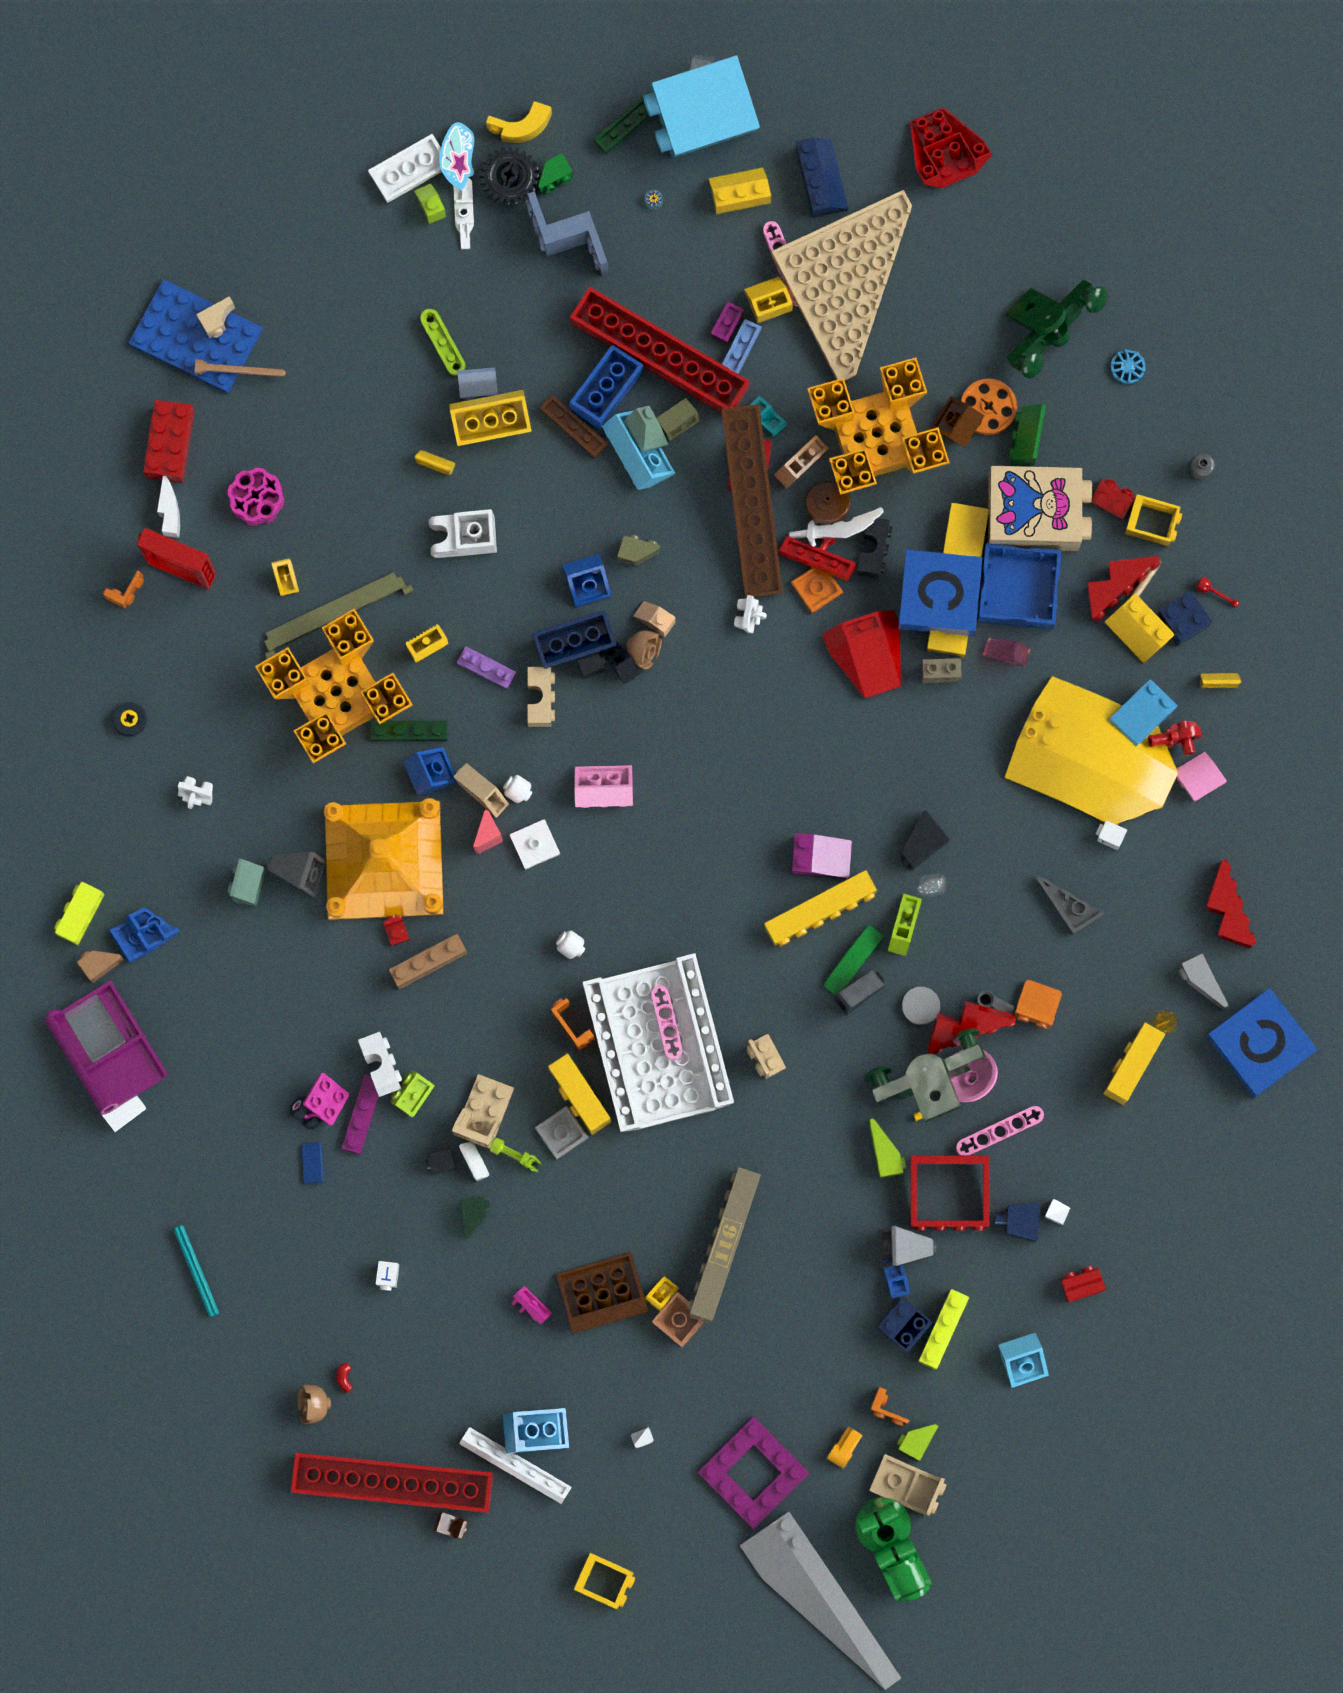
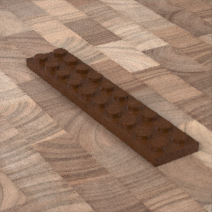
[721,404,783,598]

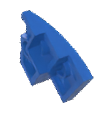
[109,907,180,964]

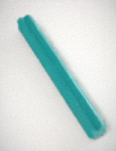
[173,1225,219,1317]

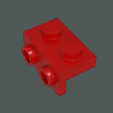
[1091,478,1136,519]

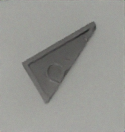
[1036,876,1104,935]

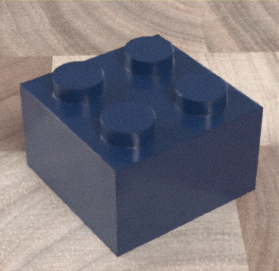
[1157,591,1212,646]

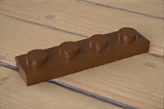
[540,394,608,459]

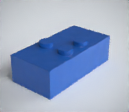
[569,344,643,430]

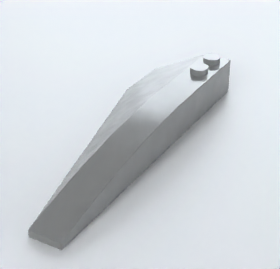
[740,1512,901,1690]

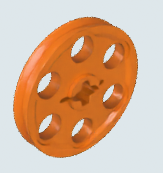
[961,379,1017,435]

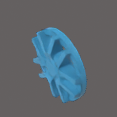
[1110,349,1146,384]

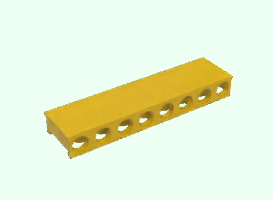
[927,503,989,658]

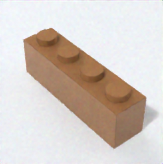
[389,934,467,990]

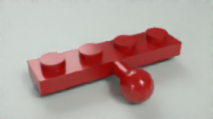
[779,536,856,581]

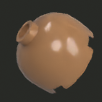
[626,630,662,669]
[298,1384,331,1424]

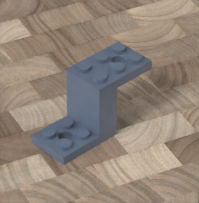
[525,192,608,276]

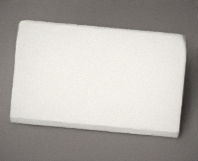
[459,1142,489,1182]

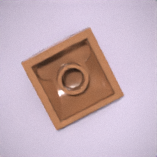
[652,1292,704,1348]

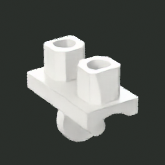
[734,595,767,634]
[178,776,213,809]

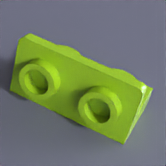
[390,1071,435,1117]

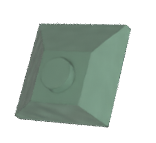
[624,406,668,452]

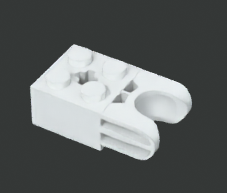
[429,509,497,558]

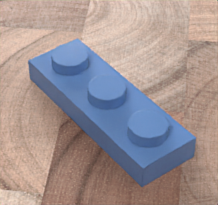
[722,319,762,374]

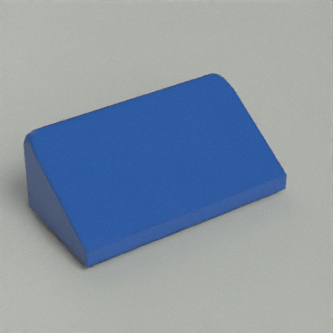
[302,1142,324,1184]

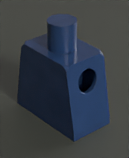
[994,1203,1040,1242]

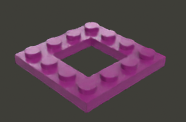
[698,1417,809,1529]

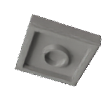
[535,1106,589,1160]

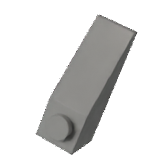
[1179,954,1229,1010]

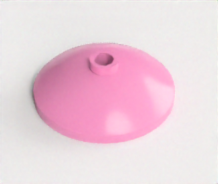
[951,1050,998,1102]

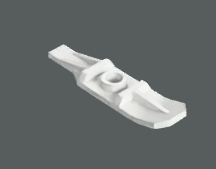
[454,178,474,249]

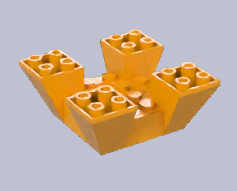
[807,357,950,495]
[255,609,413,764]

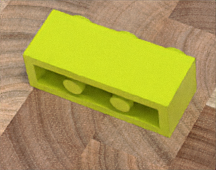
[54,881,105,945]

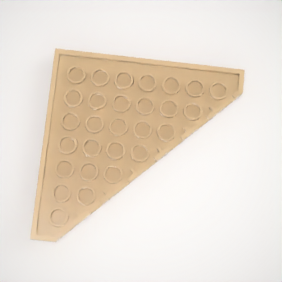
[771,190,912,381]

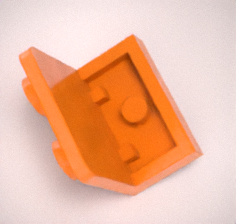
[1014,980,1062,1029]

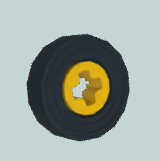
[112,702,147,737]

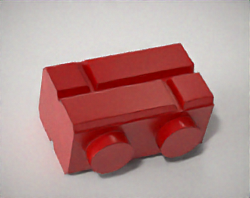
[1060,1266,1106,1303]

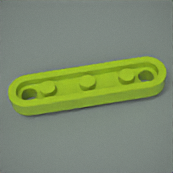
[420,309,466,377]

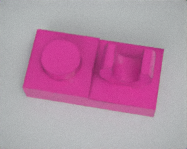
[512,1286,552,1325]

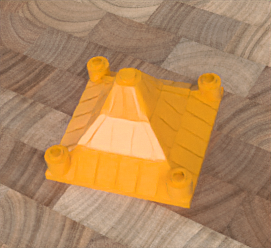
[324,798,443,920]

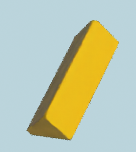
[415,450,455,476]
[1200,673,1241,688]

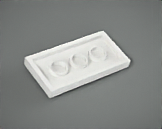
[368,134,442,203]

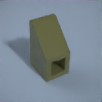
[617,535,660,566]

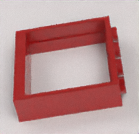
[137,528,217,590]
[910,1155,989,1230]

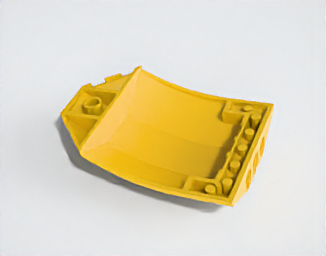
[1005,676,1178,825]

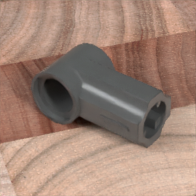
[975,991,1014,1013]

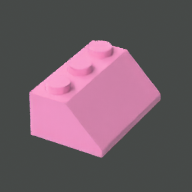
[575,765,633,808]

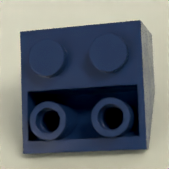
[877,1297,933,1353]

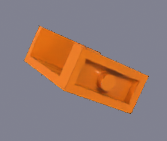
[551,998,595,1052]

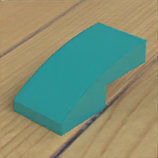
[750,396,787,437]

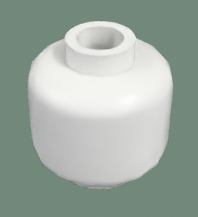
[503,775,532,804]
[556,930,585,959]

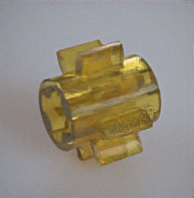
[1153,1010,1178,1035]

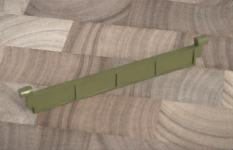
[264,572,413,659]

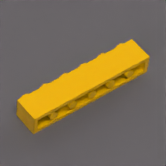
[764,870,877,947]

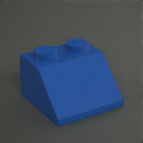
[563,554,612,607]
[403,747,457,796]

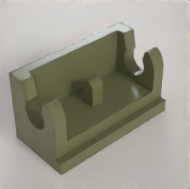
[656,398,700,441]

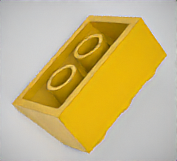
[709,168,771,214]
[1104,593,1175,663]

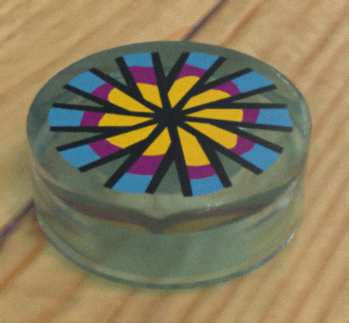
[644,190,663,210]

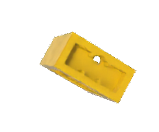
[1125,494,1182,547]
[574,1553,635,1609]

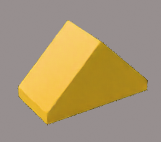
[271,558,299,596]
[645,1276,679,1311]

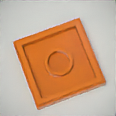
[791,568,843,614]

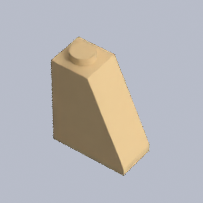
[454,763,509,818]

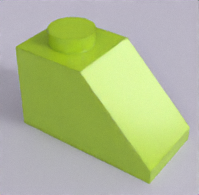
[414,184,446,224]
[897,1424,938,1461]

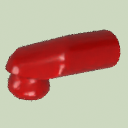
[336,1363,353,1394]

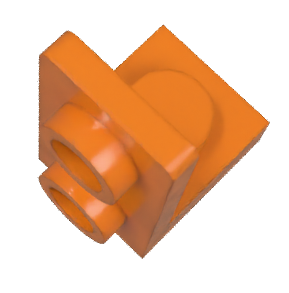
[103,571,144,609]
[870,1387,909,1426]

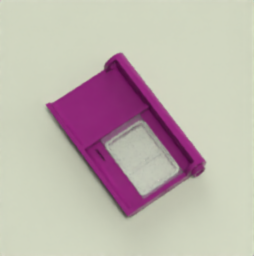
[44,980,167,1115]

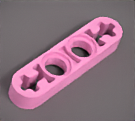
[651,986,682,1060]

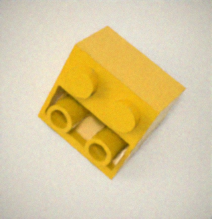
[744,277,793,324]

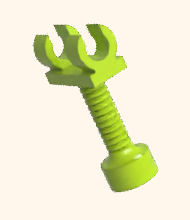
[490,1138,542,1172]

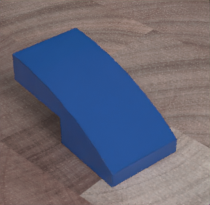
[882,1259,911,1299]

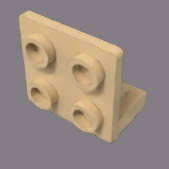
[746,1034,786,1079]

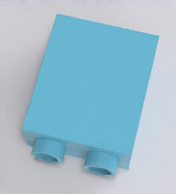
[643,55,760,158]

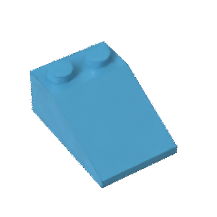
[1109,679,1178,746]
[502,1408,569,1454]

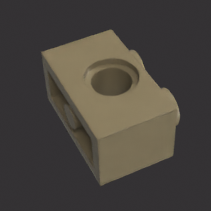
[921,658,962,683]

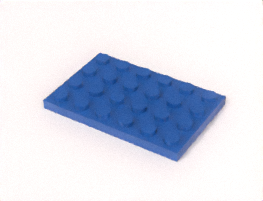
[128,279,263,394]

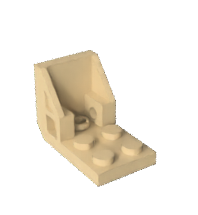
[452,1074,514,1149]

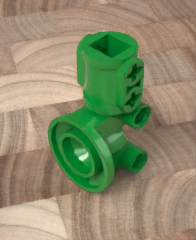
[855,1497,933,1602]

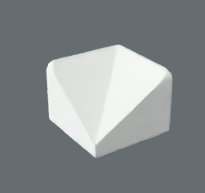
[1044,1199,1070,1226]
[631,1427,654,1448]

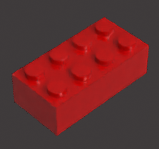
[143,400,195,483]

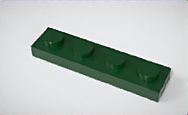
[593,91,650,154]
[371,721,448,741]

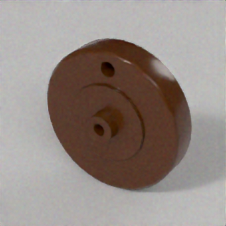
[805,482,851,525]

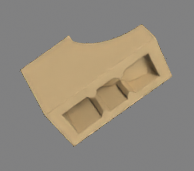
[197,296,235,339]

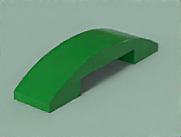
[823,925,884,995]

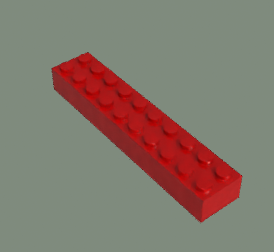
[570,287,750,413]
[291,1453,493,1513]

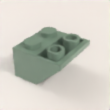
[228,859,265,907]

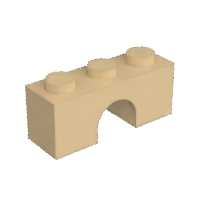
[528,667,555,727]

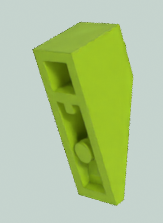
[888,894,922,956]
[869,1119,906,1178]

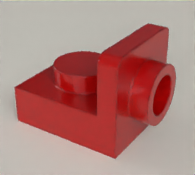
[383,915,410,946]

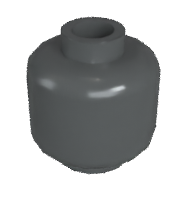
[1189,453,1215,480]

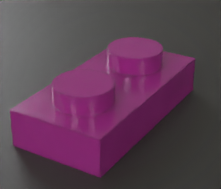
[711,302,744,343]

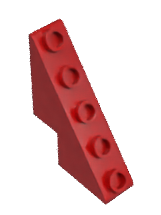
[1088,556,1161,622]
[1205,859,1256,949]
[927,1001,1016,1054]

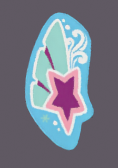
[439,122,474,189]

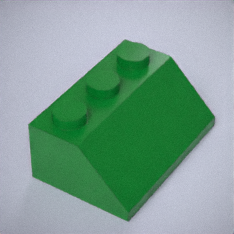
[1008,404,1046,467]

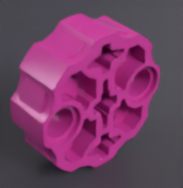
[227,468,285,526]

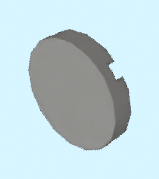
[902,987,940,1025]

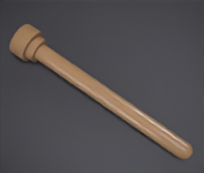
[195,359,286,377]

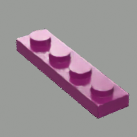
[342,1075,379,1155]

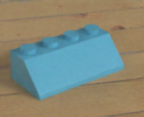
[602,411,675,490]

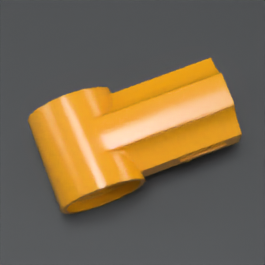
[827,1426,863,1469]

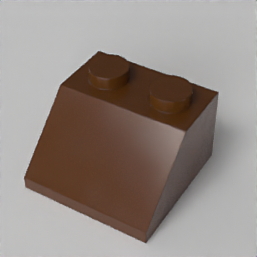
[931,396,984,448]

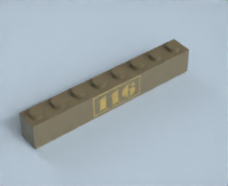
[687,1167,761,1324]

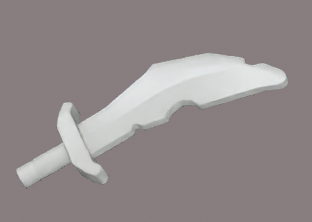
[789,507,883,547]

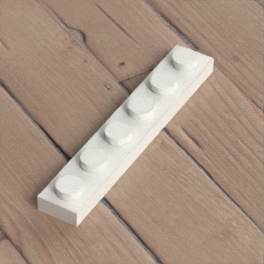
[460,1427,571,1504]

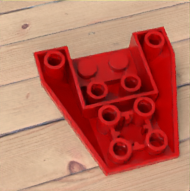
[910,107,992,188]
[822,610,901,699]

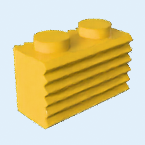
[406,624,448,663]

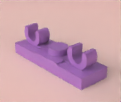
[457,646,516,689]

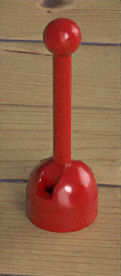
[1195,576,1239,607]

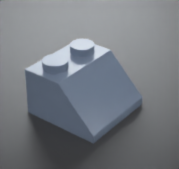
[457,367,498,402]

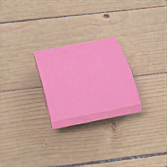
[1176,752,1227,802]

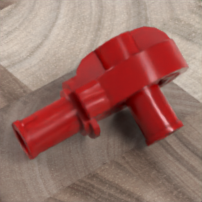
[1148,721,1202,755]

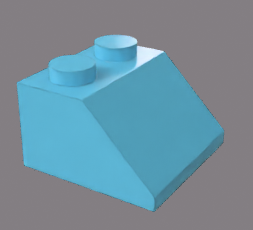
[998,1333,1049,1388]

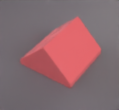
[473,810,503,854]

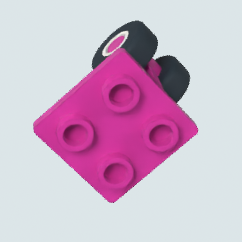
[289,1073,349,1129]

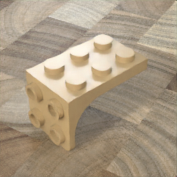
[869,1454,947,1516]

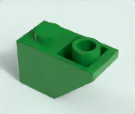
[539,153,573,195]

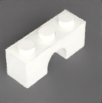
[358,1032,402,1097]

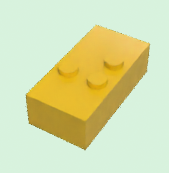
[449,390,532,446]
[1103,1022,1165,1105]
[548,1054,611,1135]

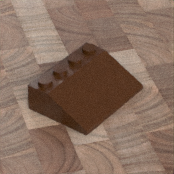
[556,1252,648,1334]

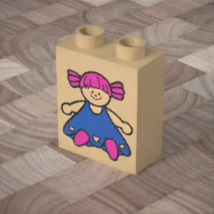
[988,466,1092,551]

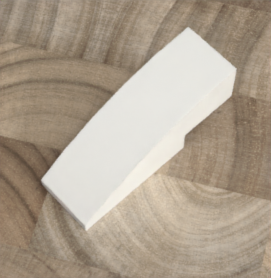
[157,476,180,538]

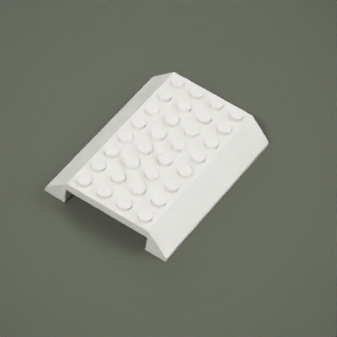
[583,953,734,1132]

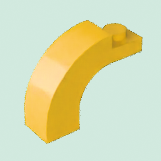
[486,101,552,143]

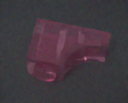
[983,638,1031,667]

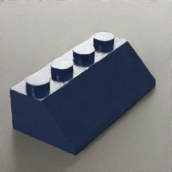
[795,137,849,218]
[532,610,617,669]

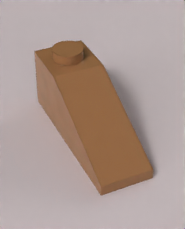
[774,435,829,489]

